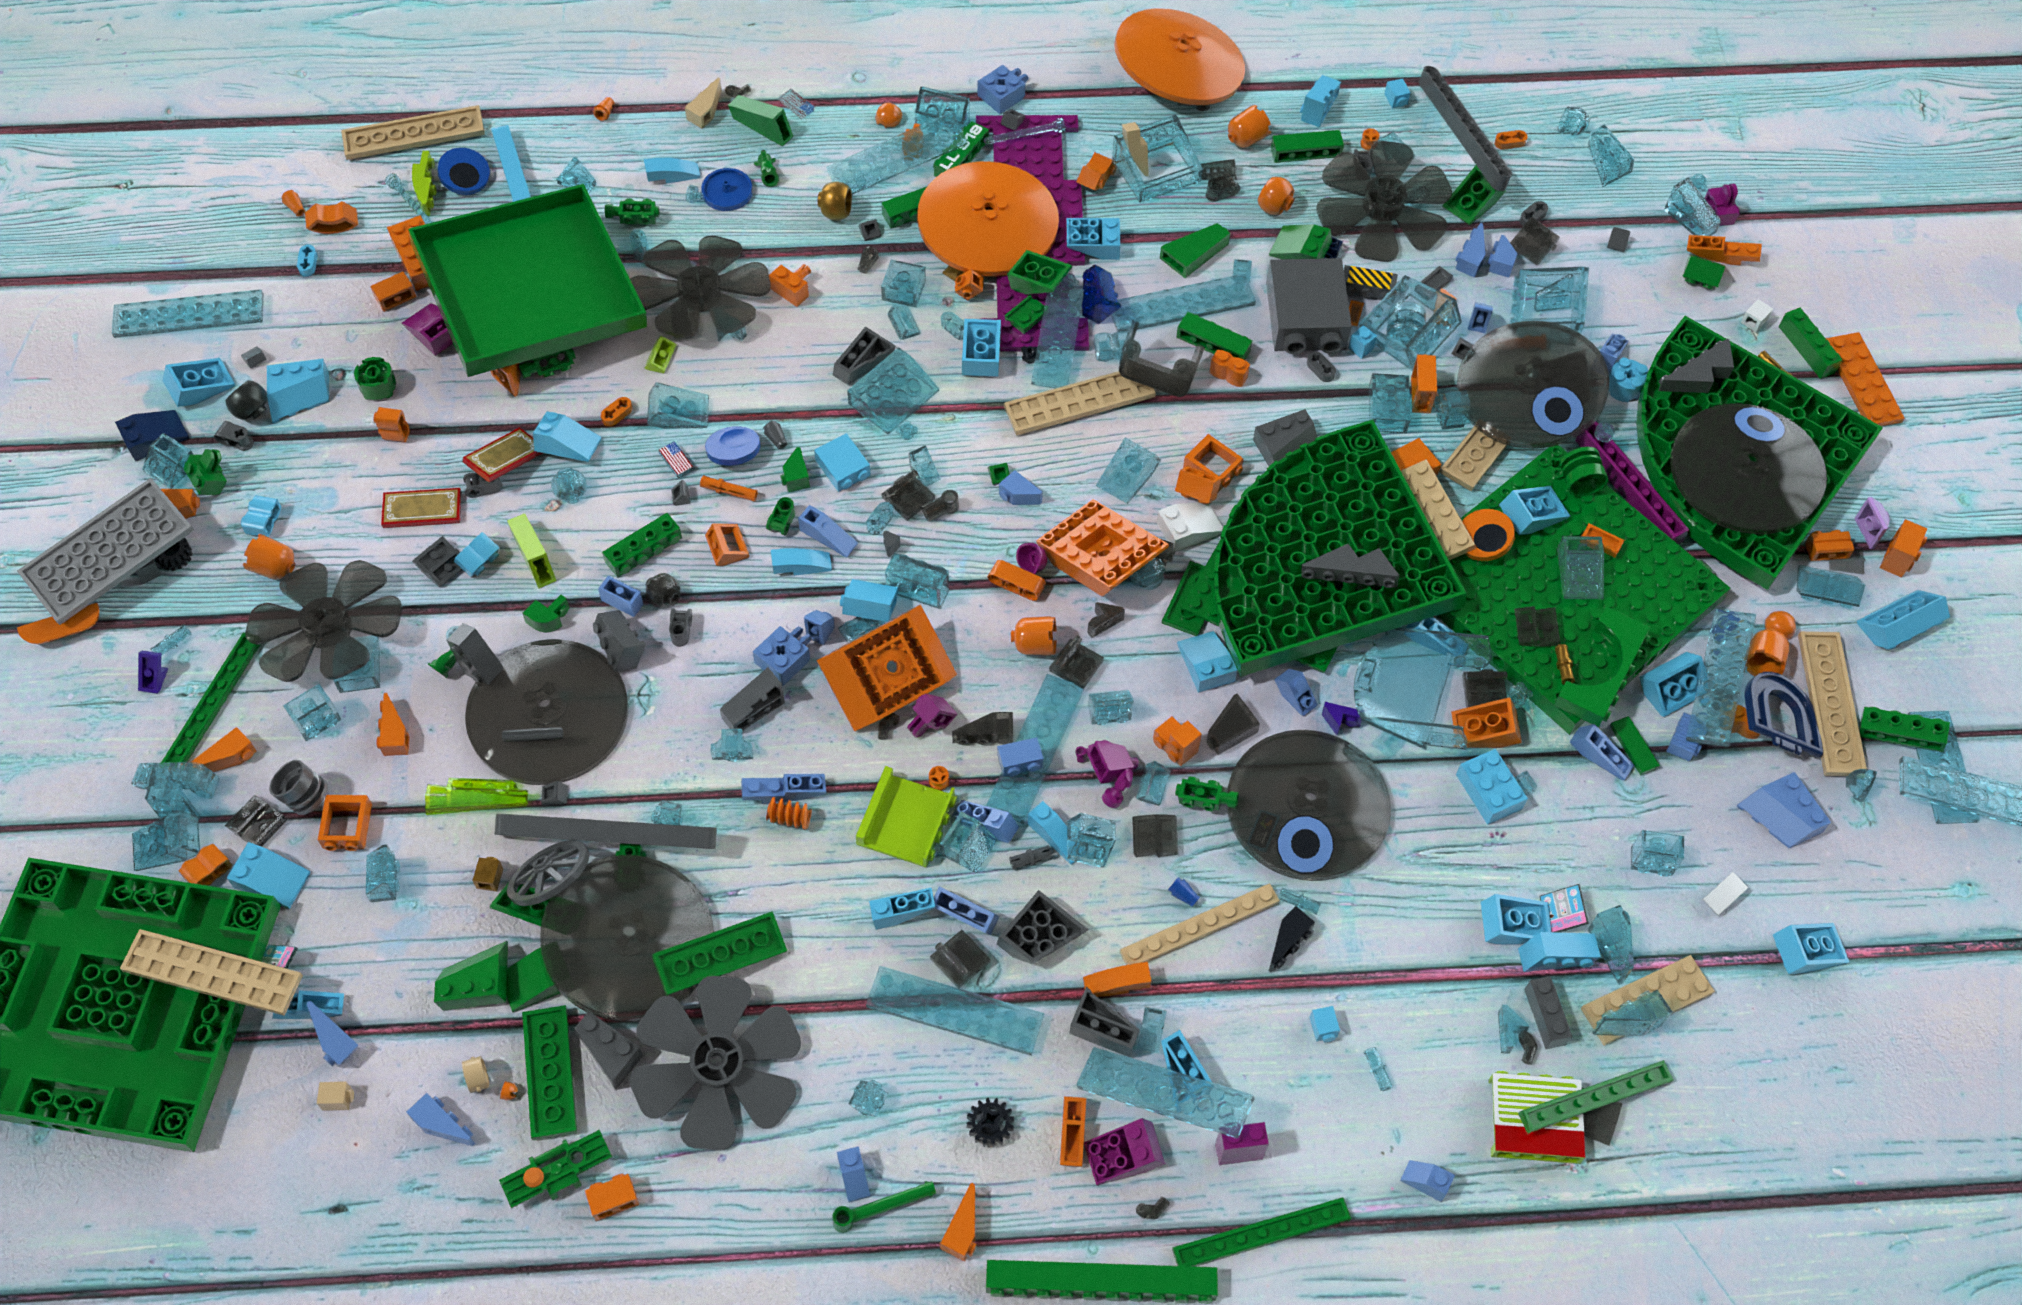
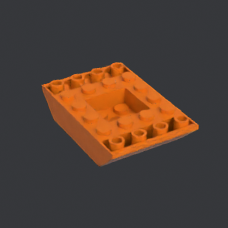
[1036,499,1169,596]
[816,604,957,731]

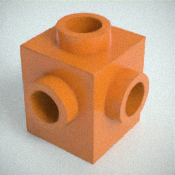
[955,269,984,300]

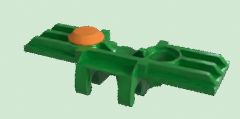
[499,1129,613,1209]

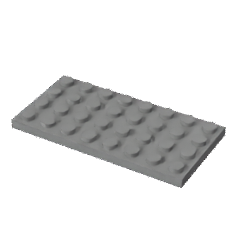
[17,478,194,625]

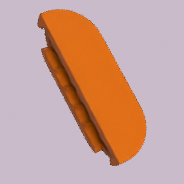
[17,602,100,644]

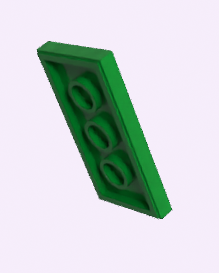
[1161,561,1205,636]

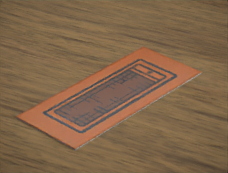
[1349,300,1364,326]

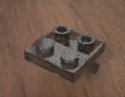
[1510,217,1560,266]
[882,469,935,521]
[1049,635,1104,690]
[1462,669,1507,708]
[930,930,990,989]

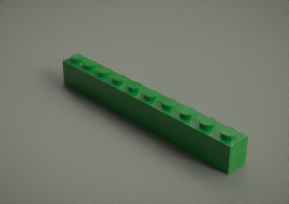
[986,1260,1218,1304]

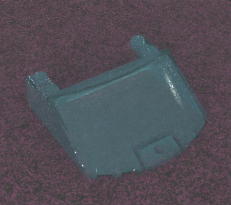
[1354,627,1492,750]

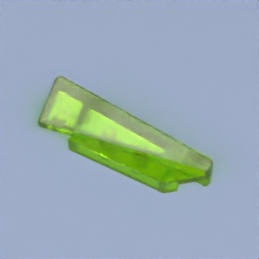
[425,778,528,815]

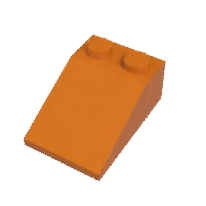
[1451,697,1522,748]

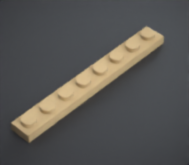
[1120,883,1280,965]

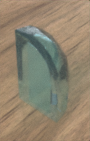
[1846,769,1877,803]

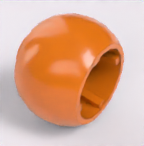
[1257,176,1295,215]

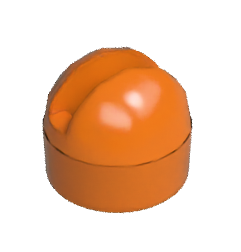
[500,1081,518,1100]

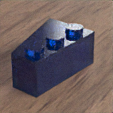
[1082,264,1122,324]

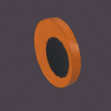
[1462,509,1515,561]

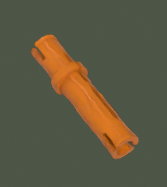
[700,475,758,502]

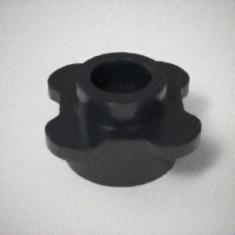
[1021,346,1040,363]

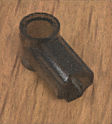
[921,490,959,522]

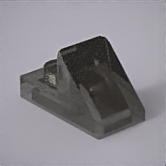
[1087,602,1125,638]

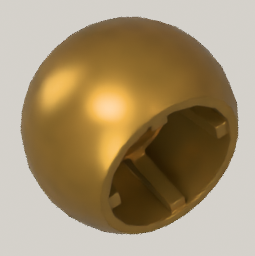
[817,181,852,220]

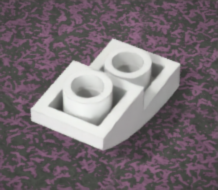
[1702,872,1748,915]

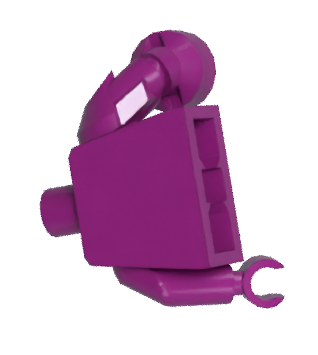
[1075,740,1139,808]

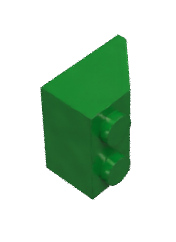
[1682,254,1726,289]

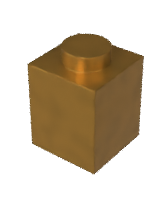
[472,857,503,892]

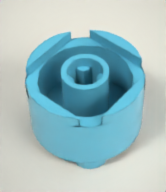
[1606,358,1648,402]

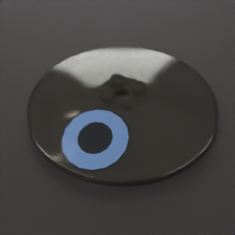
[1457,321,1610,449]
[1670,403,1827,534]
[1226,730,1391,881]

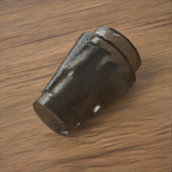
[857,246,879,274]

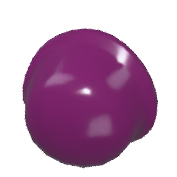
[1016,542,1047,574]

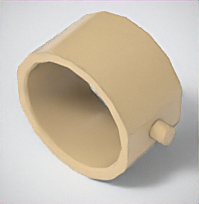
[462,1056,490,1093]

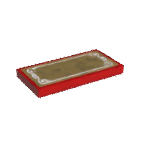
[462,427,543,482]
[381,488,462,528]

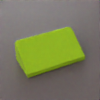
[644,335,677,374]

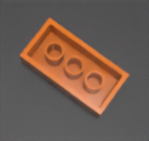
[387,215,429,291]

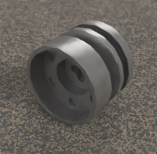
[269,760,328,815]

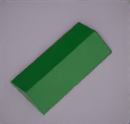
[490,882,587,936]

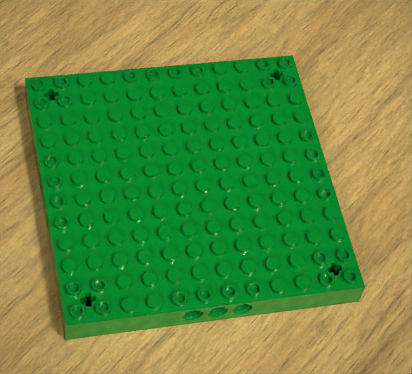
[1437,442,1731,735]
[0,857,281,1152]

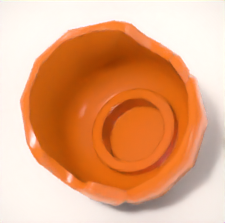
[875,102,902,128]
[1765,611,1796,640]

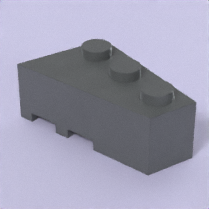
[833,326,896,385]
[593,610,646,672]
[1069,987,1139,1057]

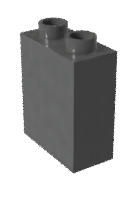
[1266,258,1352,354]

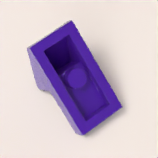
[138,650,168,694]
[1322,702,1364,735]

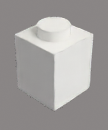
[1741,299,1773,332]

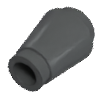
[763,421,787,449]

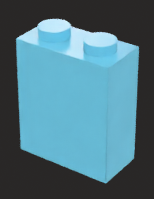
[814,433,871,492]
[840,579,898,622]

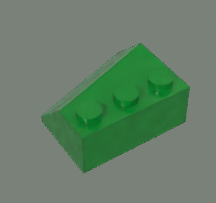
[434,941,508,1011]

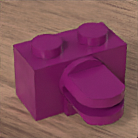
[1703,183,1740,227]
[907,693,958,738]

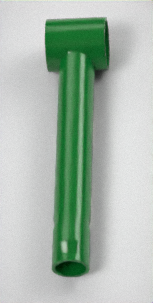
[832,1181,936,1233]

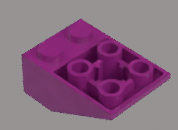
[402,303,453,356]
[1084,1118,1165,1185]

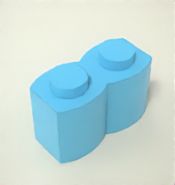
[241,495,281,537]
[454,532,500,577]

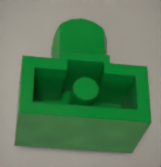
[183,449,227,495]

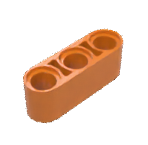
[987,560,1046,601]

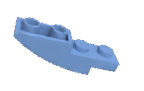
[741,774,826,804]

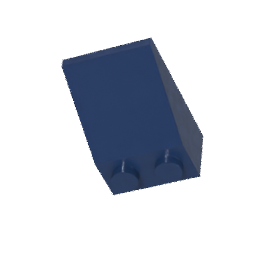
[115,410,189,462]

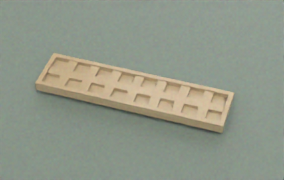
[1004,365,1156,436]
[120,929,303,1016]

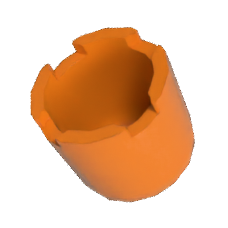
[1228,105,1271,148]
[243,534,295,580]
[1011,616,1057,656]
[1744,629,1789,676]

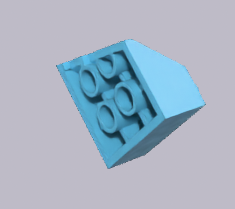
[267,359,330,423]

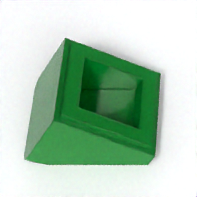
[987,463,1010,485]

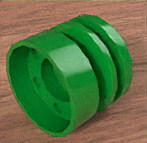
[1559,447,1609,496]

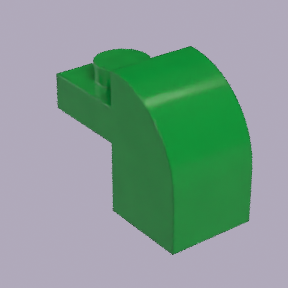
[522,595,570,633]

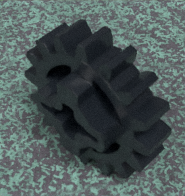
[966,1097,1015,1148]

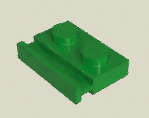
[1005,295,1049,334]

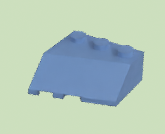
[1737,772,1831,849]

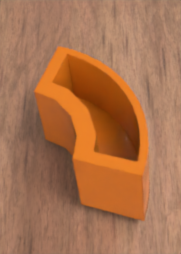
[1076,152,1117,191]
[305,201,358,234]

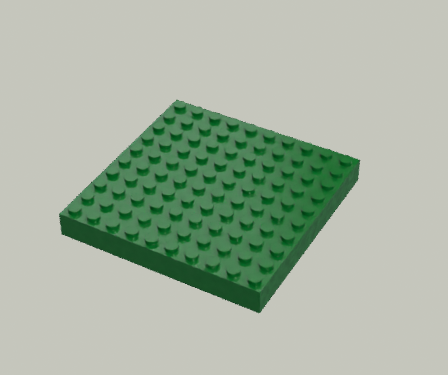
[408,184,647,377]

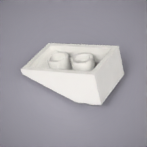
[1157,502,1223,552]

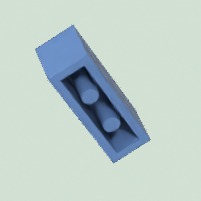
[934,886,1000,935]

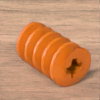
[766,797,812,830]

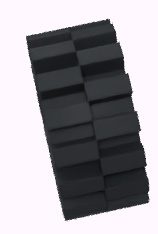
[155,537,193,571]

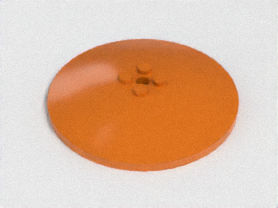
[1114,8,1245,105]
[917,161,1059,276]

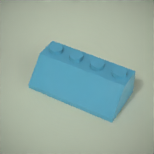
[1857,590,1950,649]

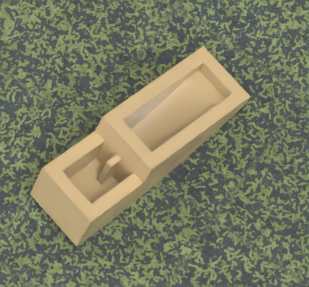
[1122,122,1149,176]

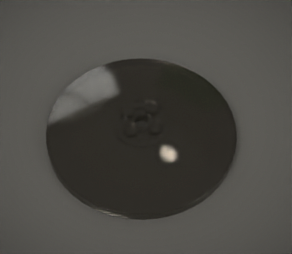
[465,639,629,785]
[540,855,714,1021]

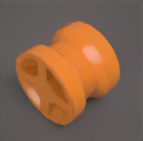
[1360,128,1380,151]
[929,766,949,791]

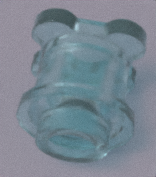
[1506,682,1533,707]

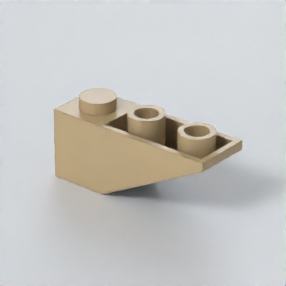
[685,78,722,129]

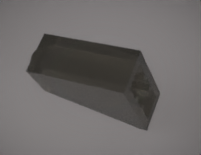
[1206,693,1260,755]

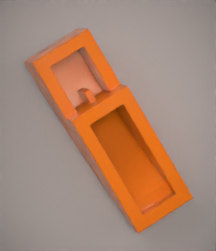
[1083,962,1151,997]
[1060,1096,1086,1167]

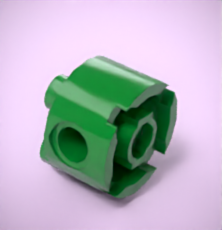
[354,357,397,400]

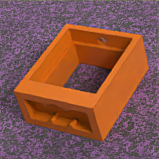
[1411,354,1437,413]
[1183,434,1244,492]
[318,795,372,851]

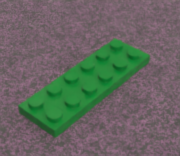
[651,911,787,996]
[522,1005,577,1141]

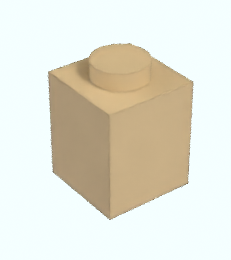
[317,1082,354,1111]

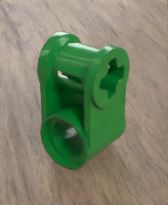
[766,497,796,536]

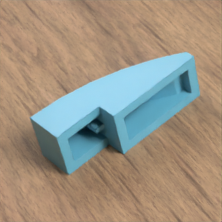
[644,158,700,184]
[771,548,832,576]
[272,990,344,1019]

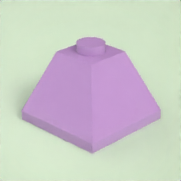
[1854,497,1890,550]

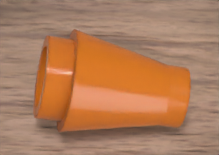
[593,97,614,121]
[281,190,305,216]

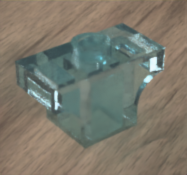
[710,729,754,762]

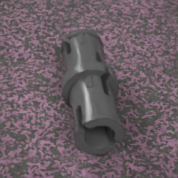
[1009,845,1053,870]

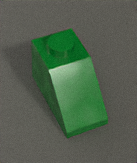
[780,447,810,492]

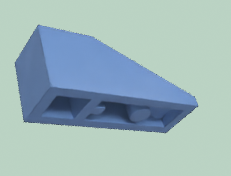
[1570,724,1634,780]
[307,1001,359,1067]

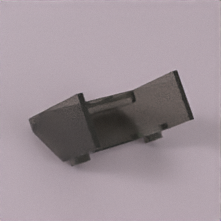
[1118,320,1205,397]

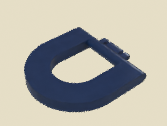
[1744,672,1823,758]

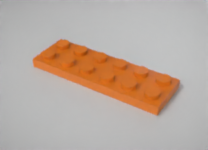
[1826,332,1905,426]

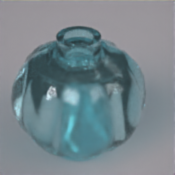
[551,468,587,504]
[1129,558,1166,590]

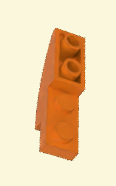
[1687,235,1762,266]

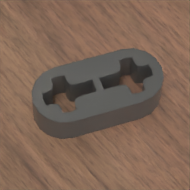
[1519,201,1548,228]
[1307,352,1336,382]

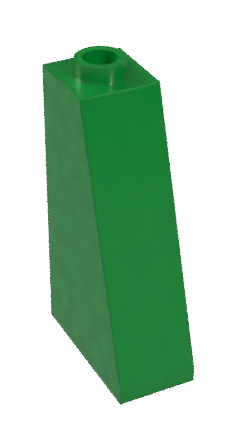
[728,95,793,146]
[1160,223,1230,278]

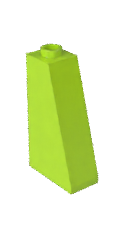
[507,513,557,589]

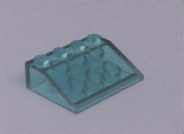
[847,347,939,434]

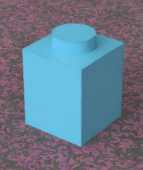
[1385,78,1411,108]
[1348,325,1377,359]
[1309,1006,1340,1043]

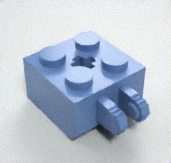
[977,65,1029,114]
[752,626,812,686]

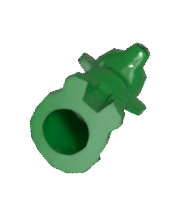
[753,150,779,187]
[428,634,456,678]

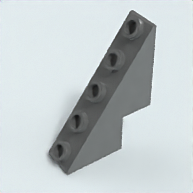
[1658,339,1734,393]
[1301,544,1399,588]

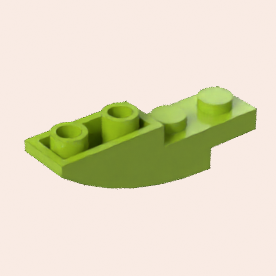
[412,151,437,216]

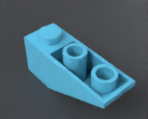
[869,888,936,930]

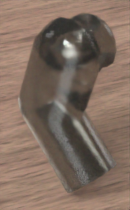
[725,84,751,98]
[878,712,900,740]
[1518,1031,1538,1065]
[1136,1197,1170,1220]

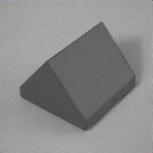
[1451,337,1476,362]
[671,480,691,506]
[883,531,900,557]

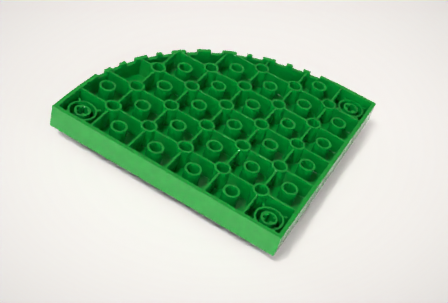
[1636,316,1883,590]
[1214,419,1466,677]

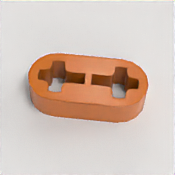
[1494,130,1528,150]
[600,397,633,427]

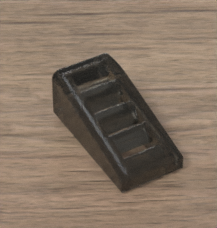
[1201,159,1237,180]

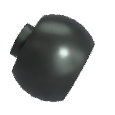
[225,380,268,420]

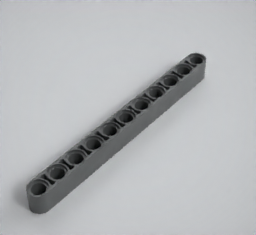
[1419,66,1512,191]
[494,814,717,849]

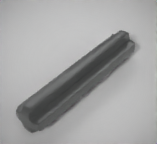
[502,727,564,742]

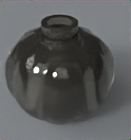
[645,573,681,609]

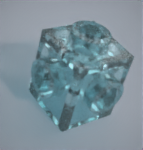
[651,800,683,825]
[848,1080,888,1117]

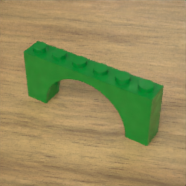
[1554,606,1650,728]

